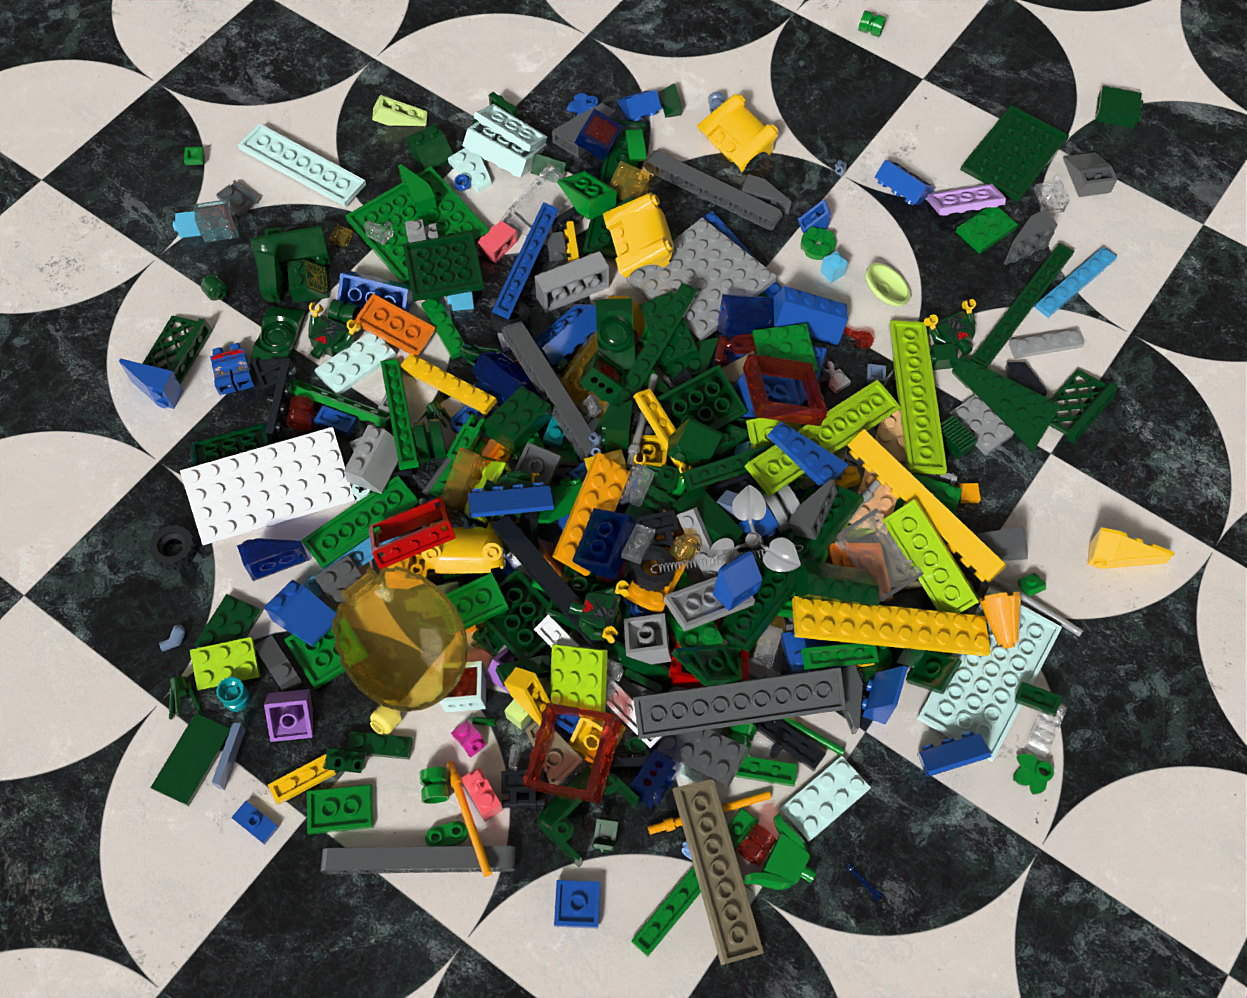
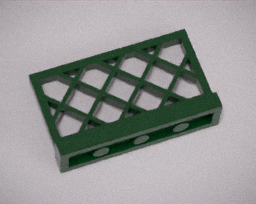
[142,316,213,384]
[1050,369,1118,444]

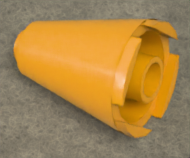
[979,592,1021,649]

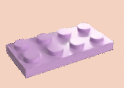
[927,184,1006,215]

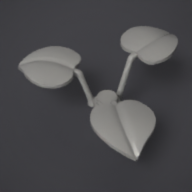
[707,485,801,572]

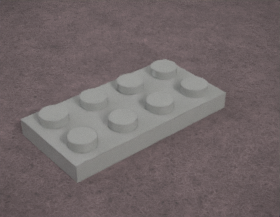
[663,576,755,631]

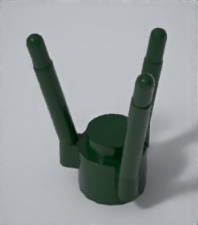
[460,344,500,375]
[426,401,459,428]
[169,676,204,720]

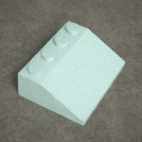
[463,121,547,178]

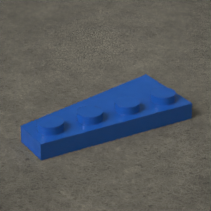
[767,422,849,487]

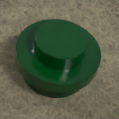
[626,736,646,755]

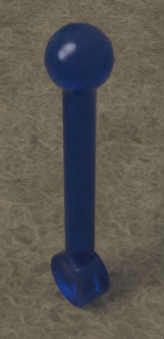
[846,863,882,900]

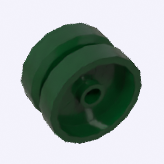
[413,418,447,464]

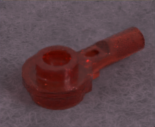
[843,326,874,349]

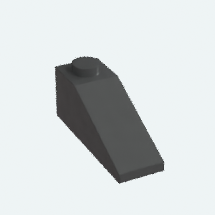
[742,174,792,215]
[789,480,838,540]
[255,635,302,692]
[841,665,863,735]

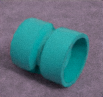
[216,677,250,712]

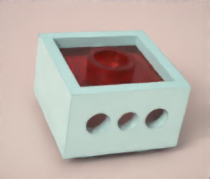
[440,661,486,712]

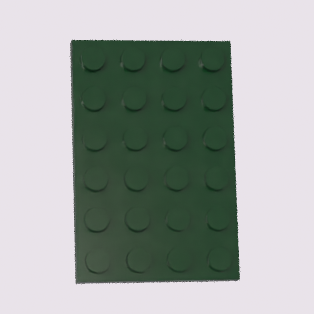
[960,105,1069,202]

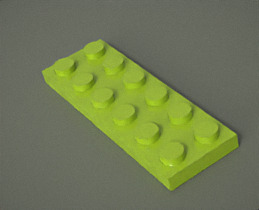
[882,499,980,614]

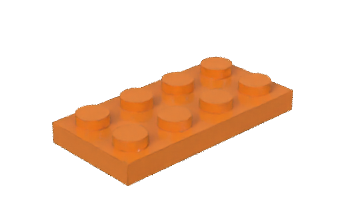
[354,294,436,357]

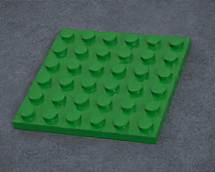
[345,166,490,284]

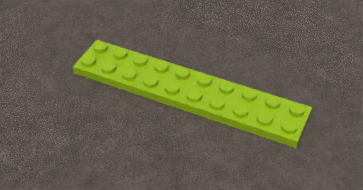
[889,320,947,475]
[745,379,901,497]

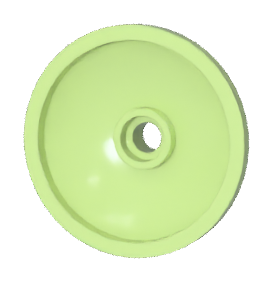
[865,263,911,306]

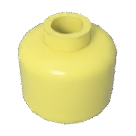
[370,703,401,734]

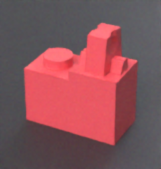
[461,767,503,822]

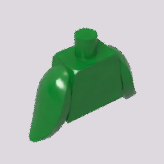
[744,813,817,890]

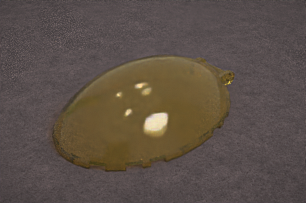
[332,566,468,712]

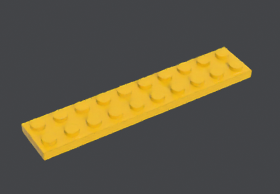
[792,596,991,656]

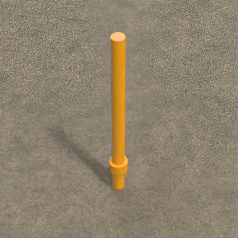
[445,761,492,877]
[648,791,771,835]

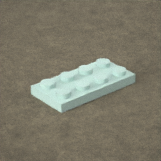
[474,104,547,152]
[315,332,396,395]
[779,756,871,843]

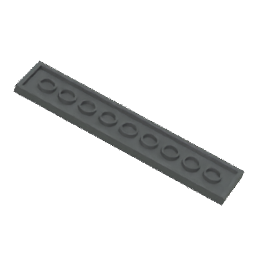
[633,667,846,740]

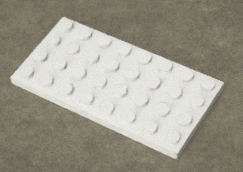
[180,427,355,545]

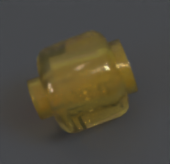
[669,534,699,565]

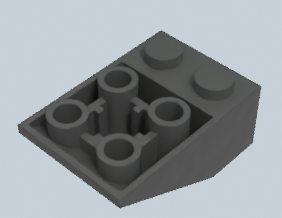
[1063,153,1118,197]
[1004,209,1058,265]

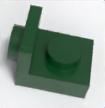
[470,626,503,657]

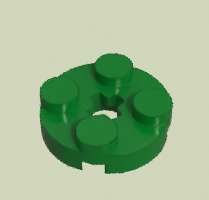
[800,227,836,260]

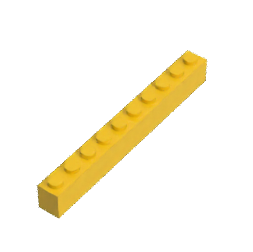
[847,429,1006,583]

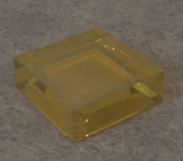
[329,225,353,247]

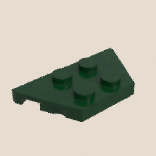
[657,337,719,382]
[672,644,742,686]

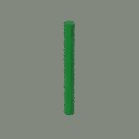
[779,718,845,756]

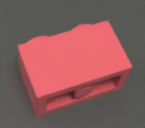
[478,220,517,263]

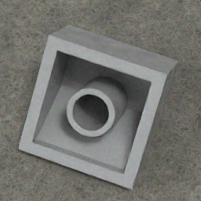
[624,613,671,664]

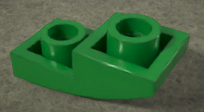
[625,129,646,162]

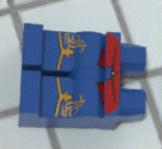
[210,343,255,395]

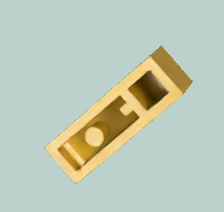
[504,667,556,729]

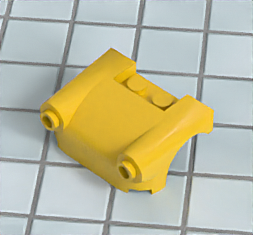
[696,94,778,172]
[603,193,674,278]
[421,521,506,574]

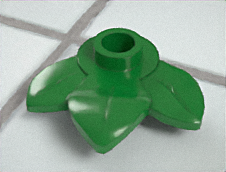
[1013,754,1054,795]

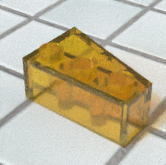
[441,447,496,510]

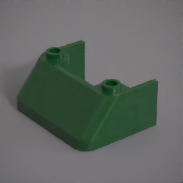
[538,765,639,868]

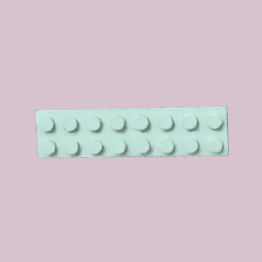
[238,123,366,207]

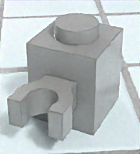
[405,219,438,243]

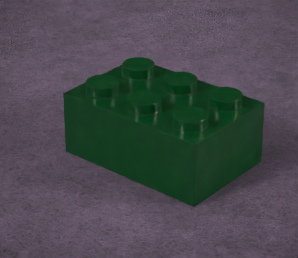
[485,386,552,454]

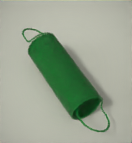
[468,716,500,727]

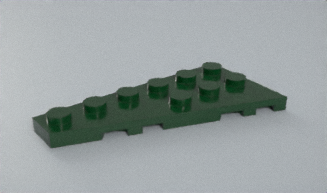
[952,356,1061,453]

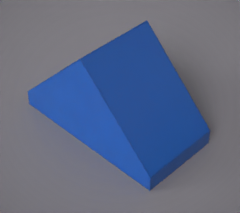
[798,199,831,233]

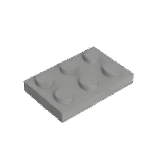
[947,394,1014,456]

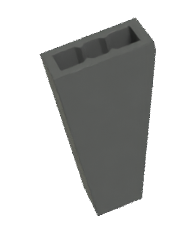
[552,103,615,158]
[950,526,1028,563]

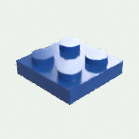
[554,880,600,929]

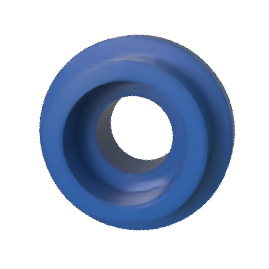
[454,174,471,191]

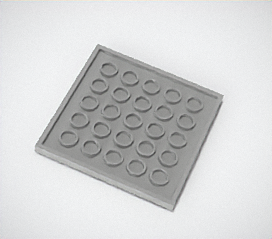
[627,218,777,341]

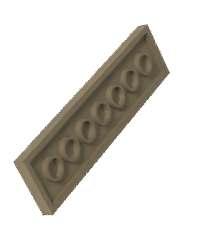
[672,779,764,965]

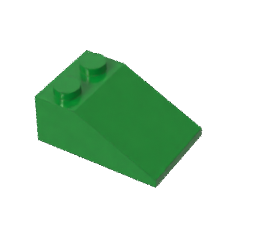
[557,171,617,220]
[537,477,584,523]

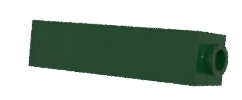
[672,487,743,547]

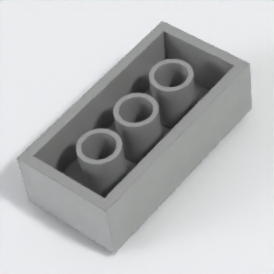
[535,251,609,313]

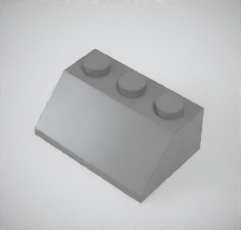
[344,425,398,494]

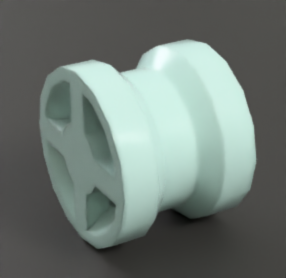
[352,484,373,502]

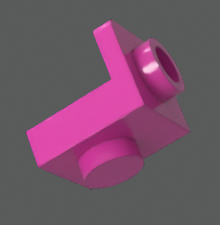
[451,720,486,758]

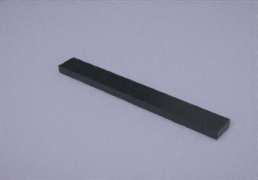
[491,514,602,647]

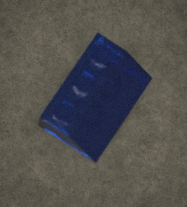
[717,294,775,337]
[471,351,535,401]
[572,508,637,580]

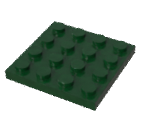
[403,232,484,302]

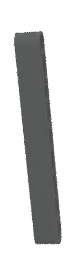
[643,150,783,230]
[502,321,602,462]
[321,846,516,874]

